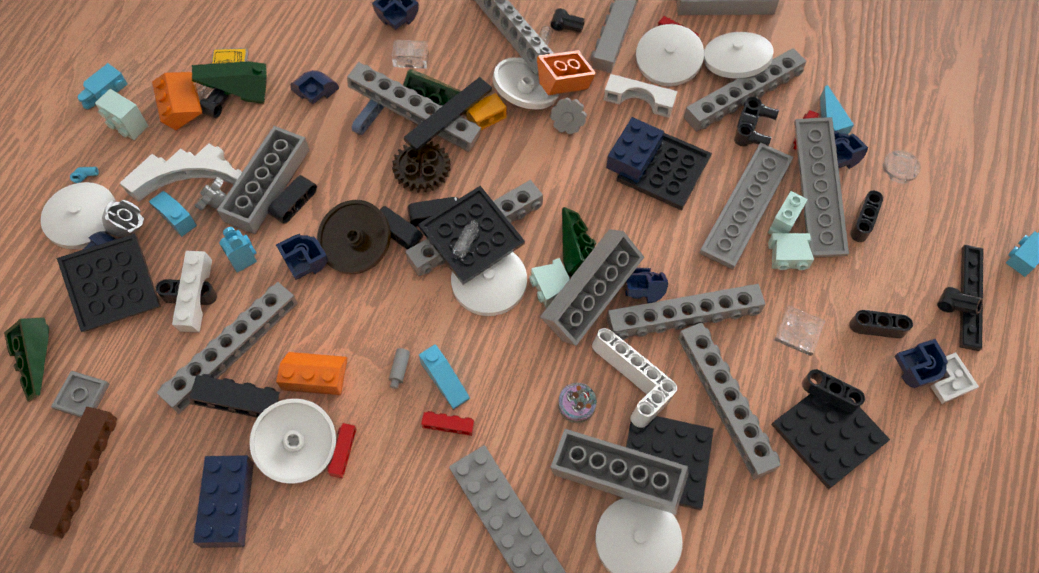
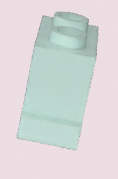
[768,191,808,235]
[768,233,814,270]
[529,258,570,308]

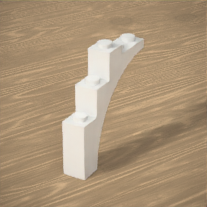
[120,143,242,202]

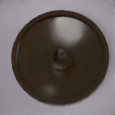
[317,200,391,274]

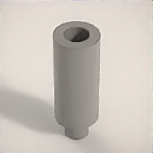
[389,348,410,389]

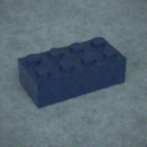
[193,455,254,548]

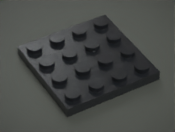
[616,133,712,210]
[419,185,525,285]
[57,233,161,332]
[771,388,890,490]
[626,412,714,510]

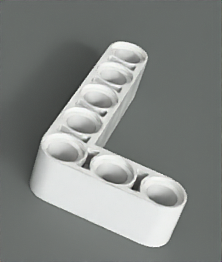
[592,328,677,428]

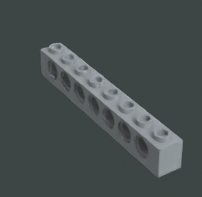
[475,0,554,75]
[684,48,807,132]
[347,62,481,152]
[405,180,543,276]
[156,282,298,414]
[607,284,766,340]
[678,323,781,480]

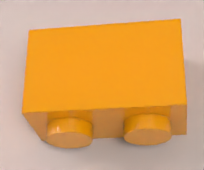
[466,93,507,131]

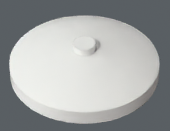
[636,24,704,86]
[704,32,773,78]
[493,58,559,109]
[41,182,117,249]
[451,252,527,316]
[250,399,336,484]
[595,498,683,573]

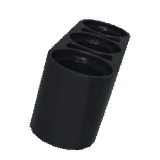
[268,175,317,224]
[851,190,883,242]
[407,197,459,227]
[380,206,423,250]
[156,279,217,305]
[849,310,913,339]
[802,369,865,412]

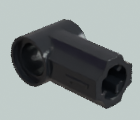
[550,8,585,33]
[200,88,229,118]
[937,287,983,314]

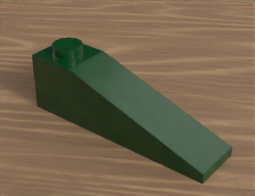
[192,61,267,104]
[399,69,466,113]
[562,207,597,277]
[4,317,49,401]

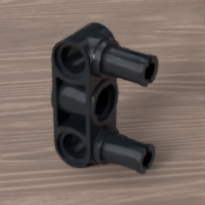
[734,96,779,146]

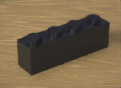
[189,374,280,418]

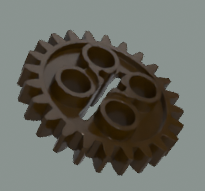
[392,141,451,193]

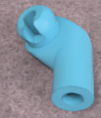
[70,167,99,183]

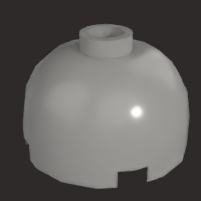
[102,200,144,238]

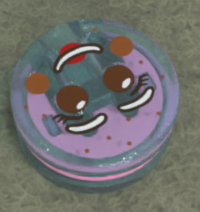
[558,383,597,423]

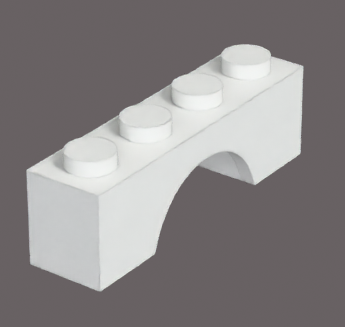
[604,74,677,118]
[172,251,212,333]

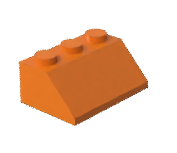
[537,50,596,95]
[152,72,202,130]
[276,352,348,395]

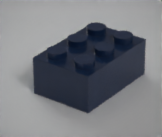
[606,117,664,183]

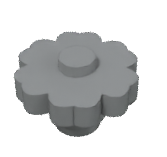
[550,97,587,134]
[195,176,226,210]

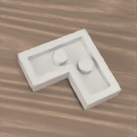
[931,352,979,404]

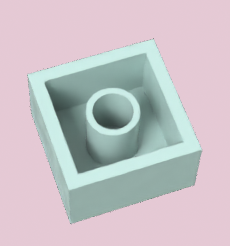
[95,89,149,140]

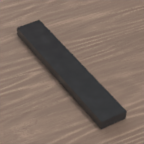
[404,77,492,152]
[959,245,984,351]

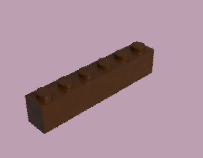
[29,406,117,539]

